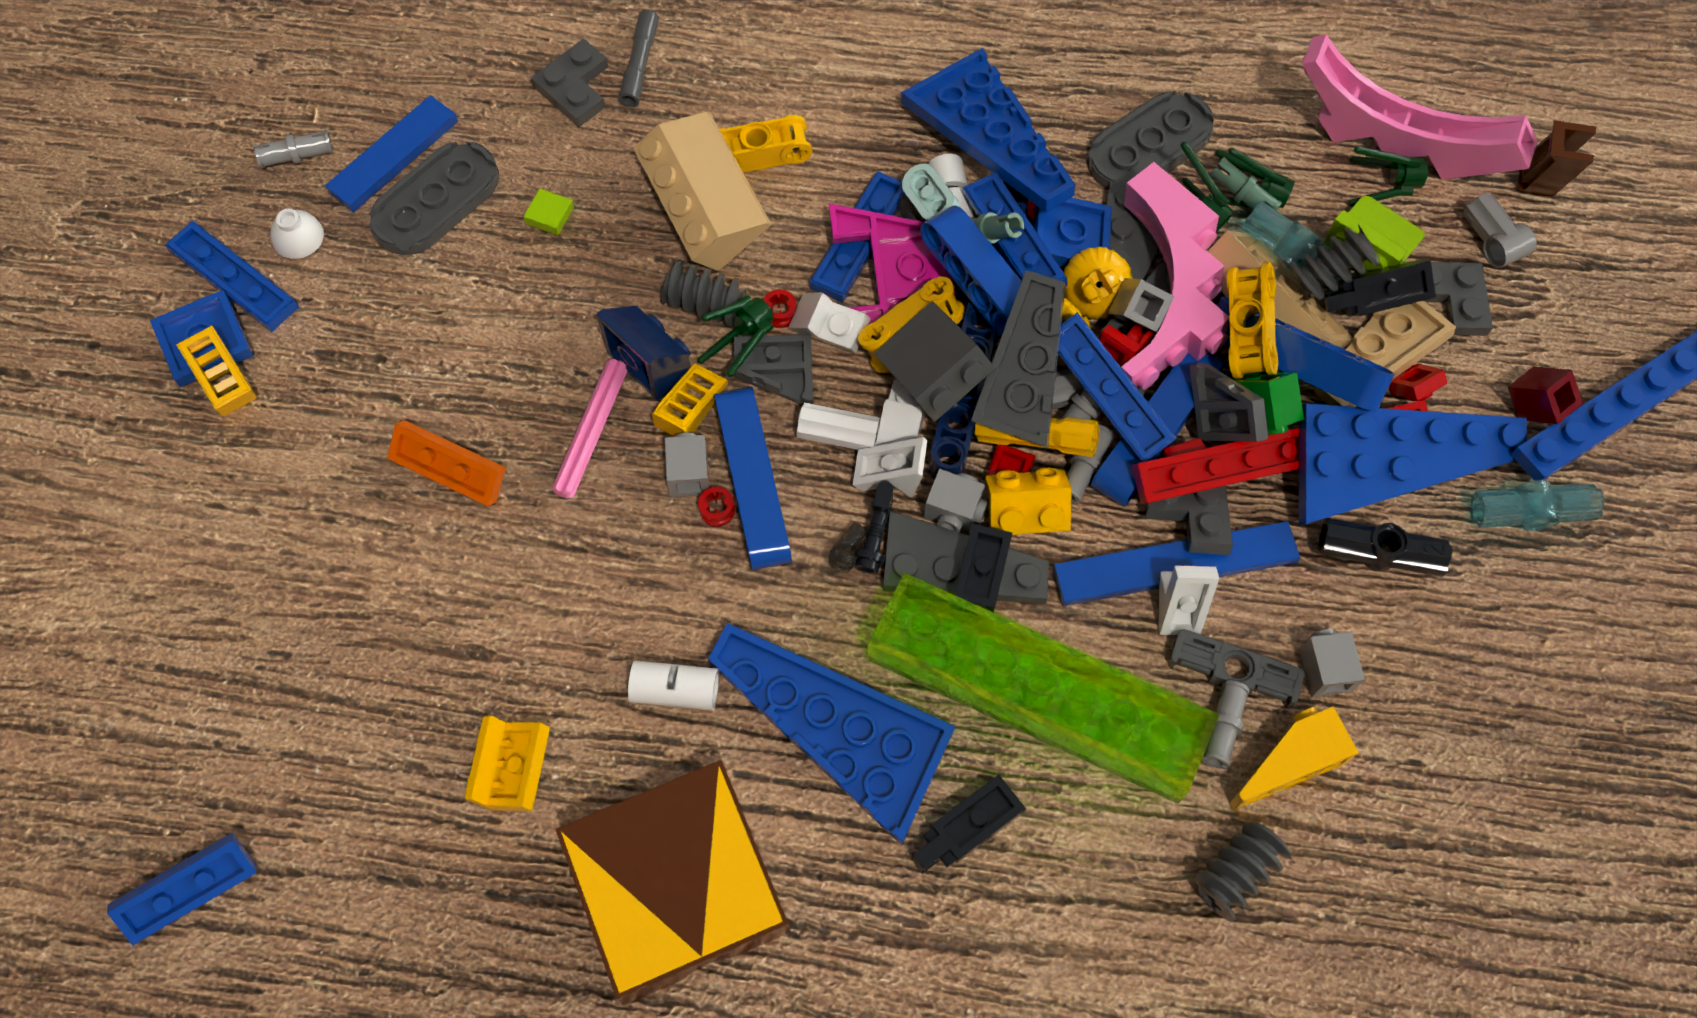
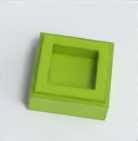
[523,188,574,236]

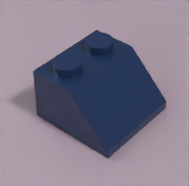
[596,306,691,401]

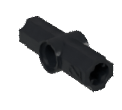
[1318,518,1452,577]

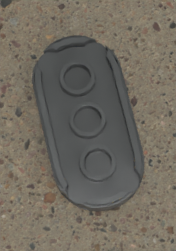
[1087,91,1214,189]
[369,142,499,255]

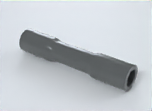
[618,10,659,107]

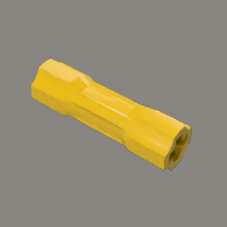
[975,417,1100,457]

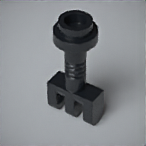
[852,481,893,574]

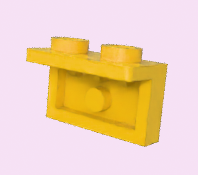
[985,467,1072,535]
[465,716,550,811]

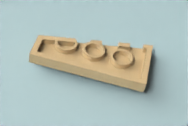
[1314,301,1456,407]

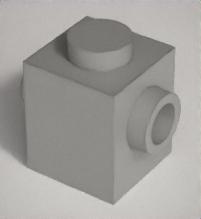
[924,469,988,535]

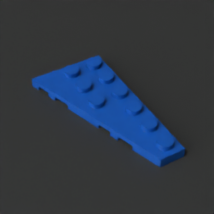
[901,48,1075,212]
[1299,404,1527,525]
[708,623,956,845]

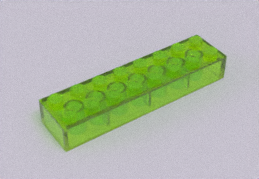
[867,573,1220,804]

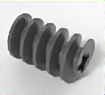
[1288,224,1380,300]
[661,259,746,327]
[1195,821,1292,922]

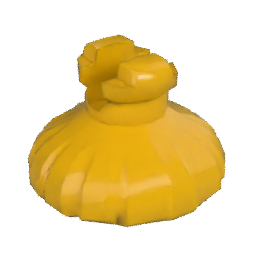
[1063,247,1133,320]

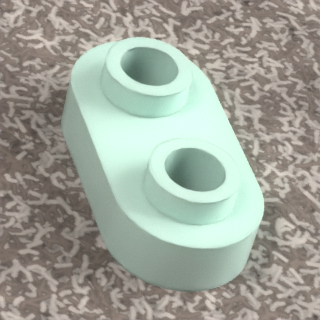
[902,163,959,221]

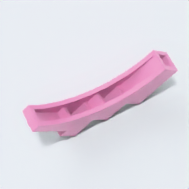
[1302,34,1538,180]

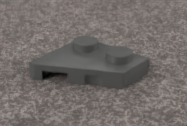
[734,334,813,405]
[1190,363,1268,442]

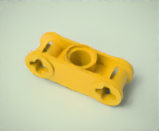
[719,115,813,173]
[1227,262,1278,379]
[858,277,965,373]

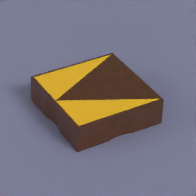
[555,760,790,1006]

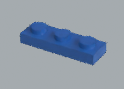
[107,832,257,946]

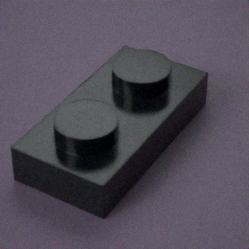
[953,523,1012,613]

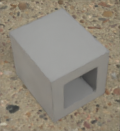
[1108,278,1174,332]
[665,433,710,498]
[1300,629,1365,697]

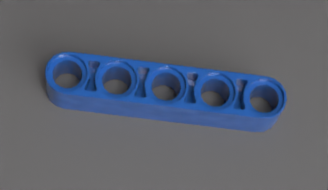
[920,205,1059,358]
[1217,297,1395,412]
[1091,353,1226,507]
[714,387,792,571]

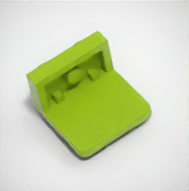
[1323,196,1425,272]

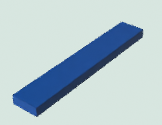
[1053,521,1300,607]

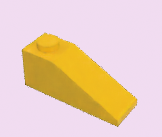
[1229,706,1359,811]

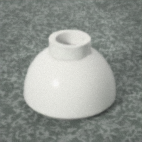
[270,209,324,259]

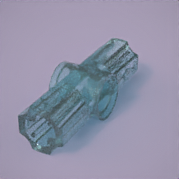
[1241,200,1351,286]
[1470,480,1605,531]

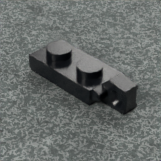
[1322,258,1436,316]
[911,775,1026,874]

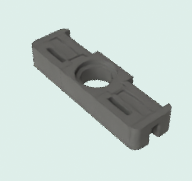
[1168,629,1305,709]

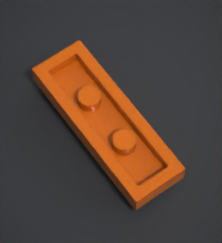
[387,420,506,507]

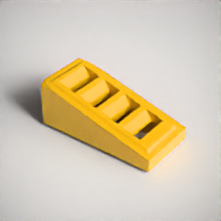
[176,326,257,416]
[652,363,728,437]

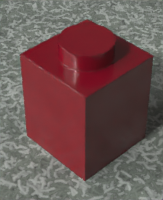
[1508,367,1583,424]

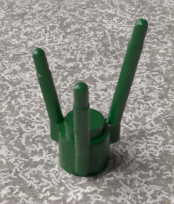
[1180,141,1234,232]
[1348,146,1428,207]
[1215,148,1295,211]
[697,295,774,377]

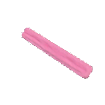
[552,358,627,499]

